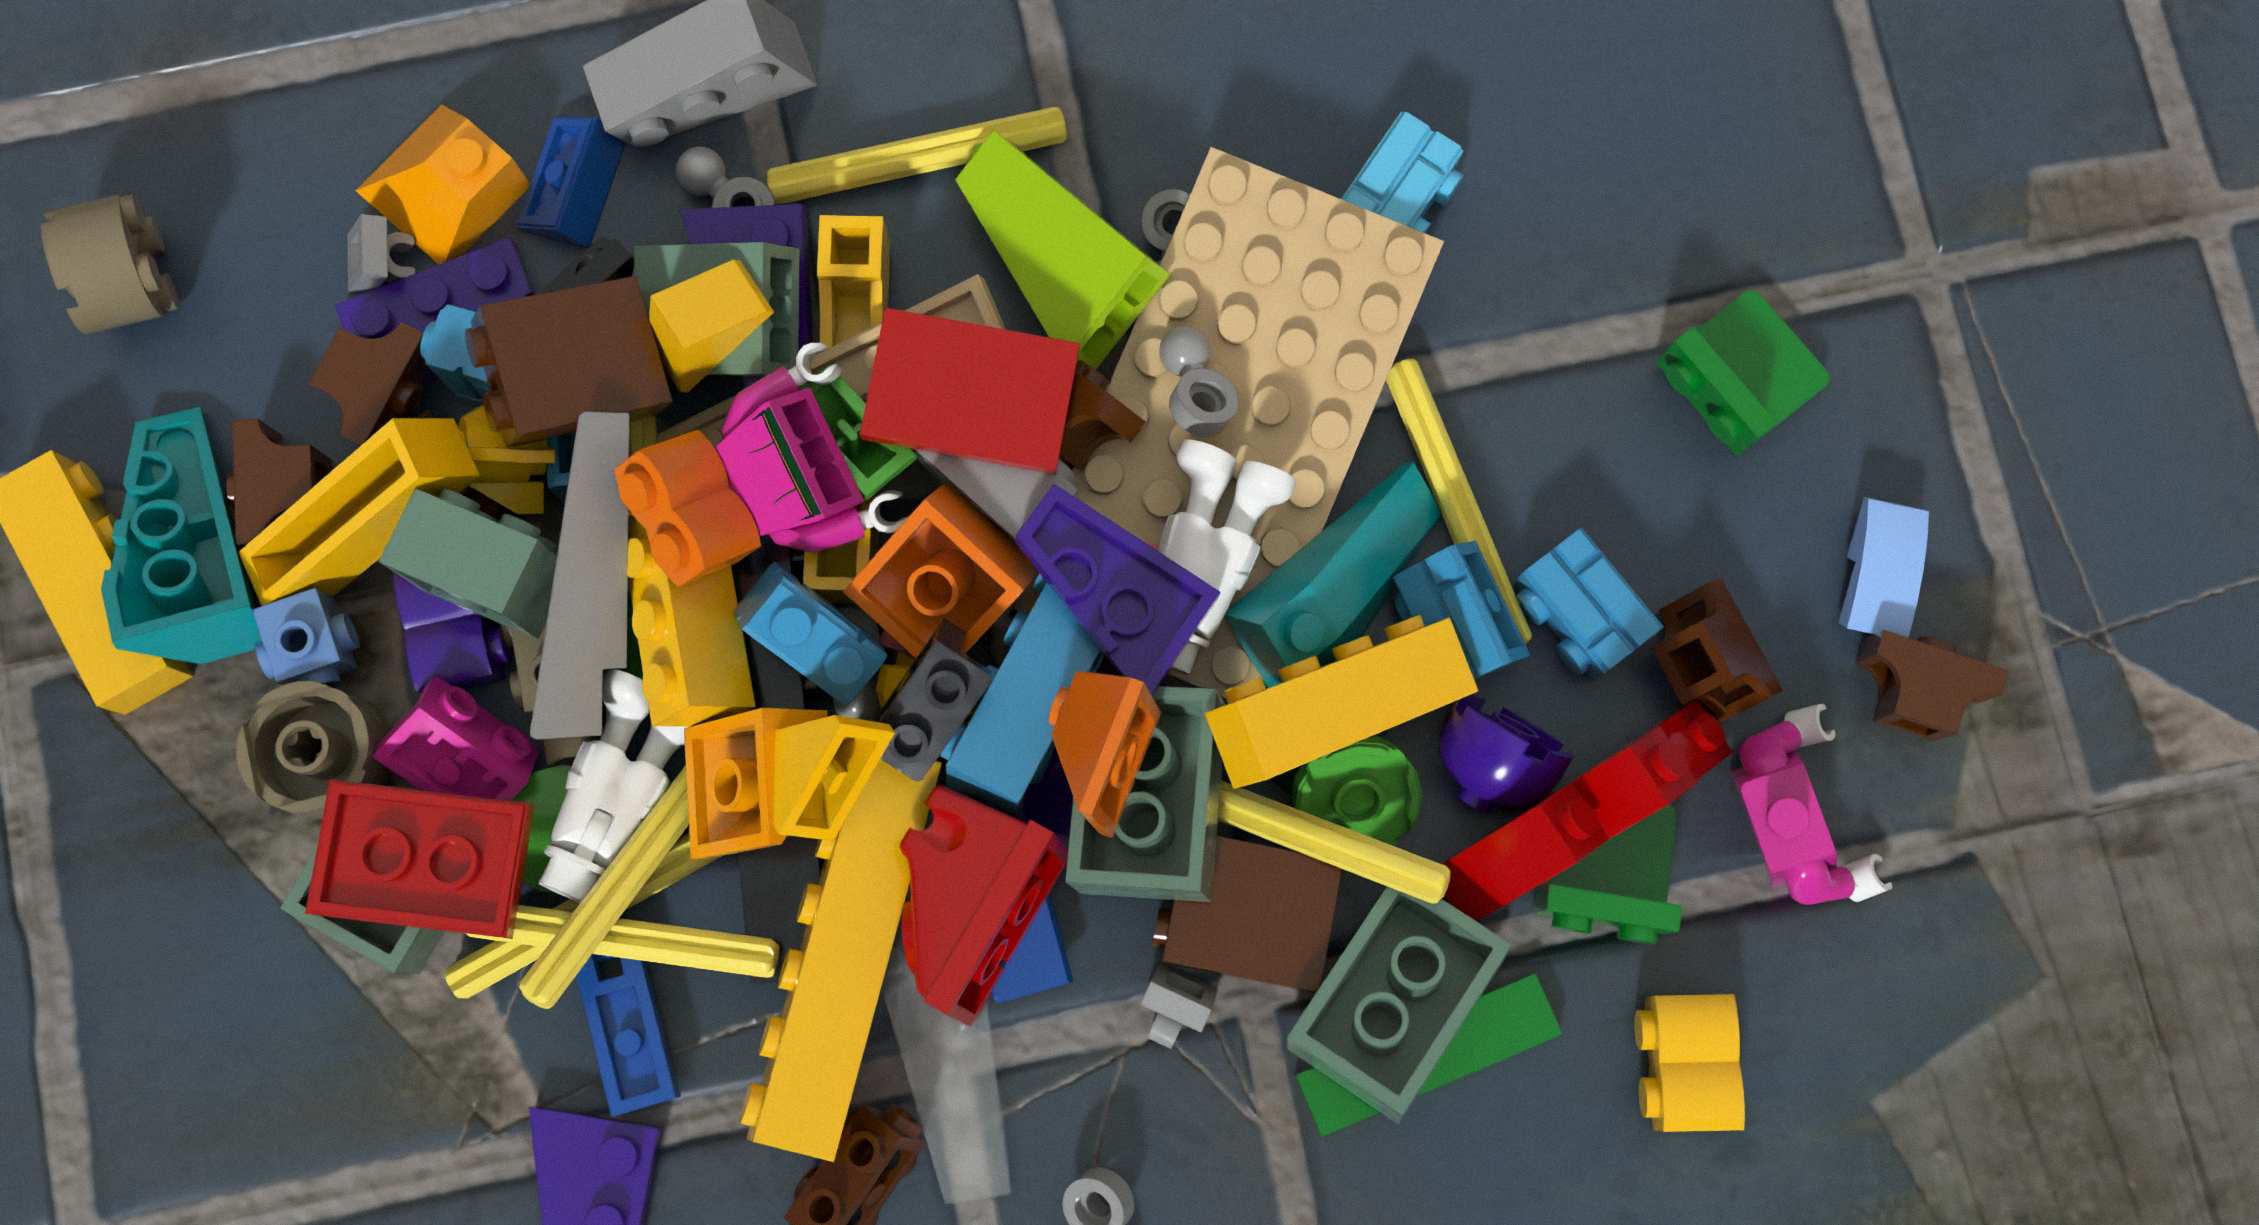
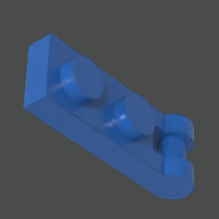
[576,919,681,1117]

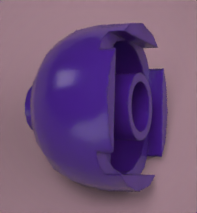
[1439,694,1575,813]

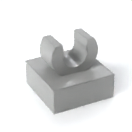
[347,214,415,295]
[1141,962,1218,1049]

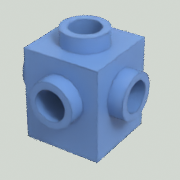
[252,588,360,687]

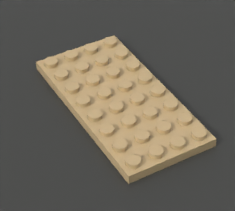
[1013,147,1444,700]

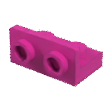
[372,676,539,801]

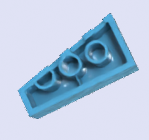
[940,573,1105,820]

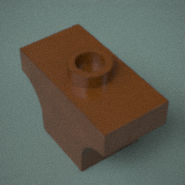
[309,322,429,446]
[1060,360,1145,470]
[226,418,333,548]
[1651,578,1783,722]
[1855,630,2008,741]

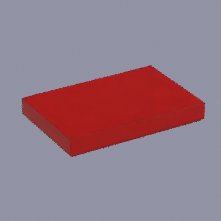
[860,308,1080,475]
[305,779,535,939]

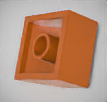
[843,482,1039,658]

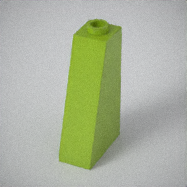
[955,130,1171,370]

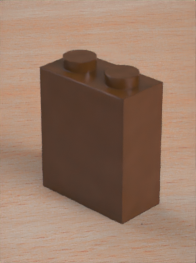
[465,276,673,448]
[1152,836,1342,993]

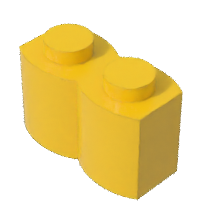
[1634,994,1745,1132]

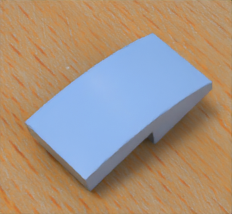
[1838,497,1929,638]

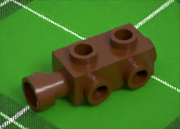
[784,1104,927,1225]

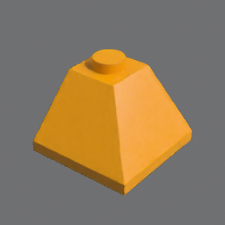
[355,104,530,265]
[684,708,828,860]

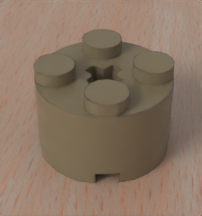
[40,193,179,335]
[236,681,391,819]

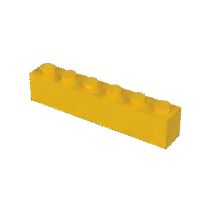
[739,759,942,1162]

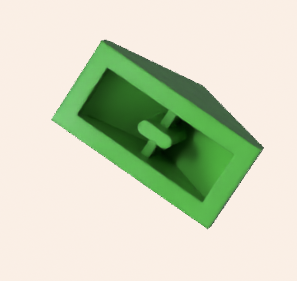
[799,365,916,500]

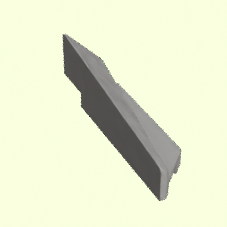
[530,412,629,739]

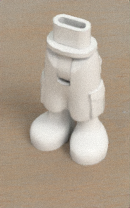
[1158,439,1297,674]
[539,669,687,903]

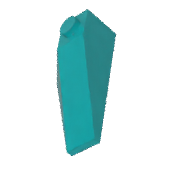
[101,407,262,664]
[1224,461,1442,688]

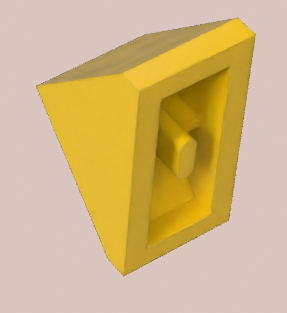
[649,259,774,393]
[773,715,895,841]

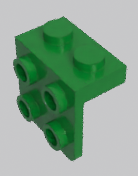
[1656,290,1829,457]
[1532,787,1682,944]

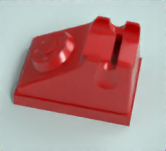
[899,785,1068,1027]

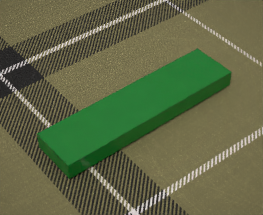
[1294,973,1563,1137]

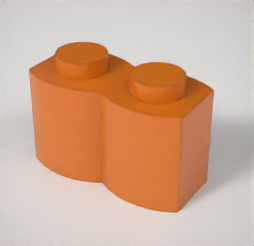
[614,430,761,587]

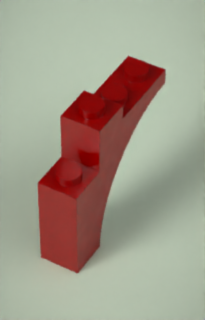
[1442,700,1733,921]

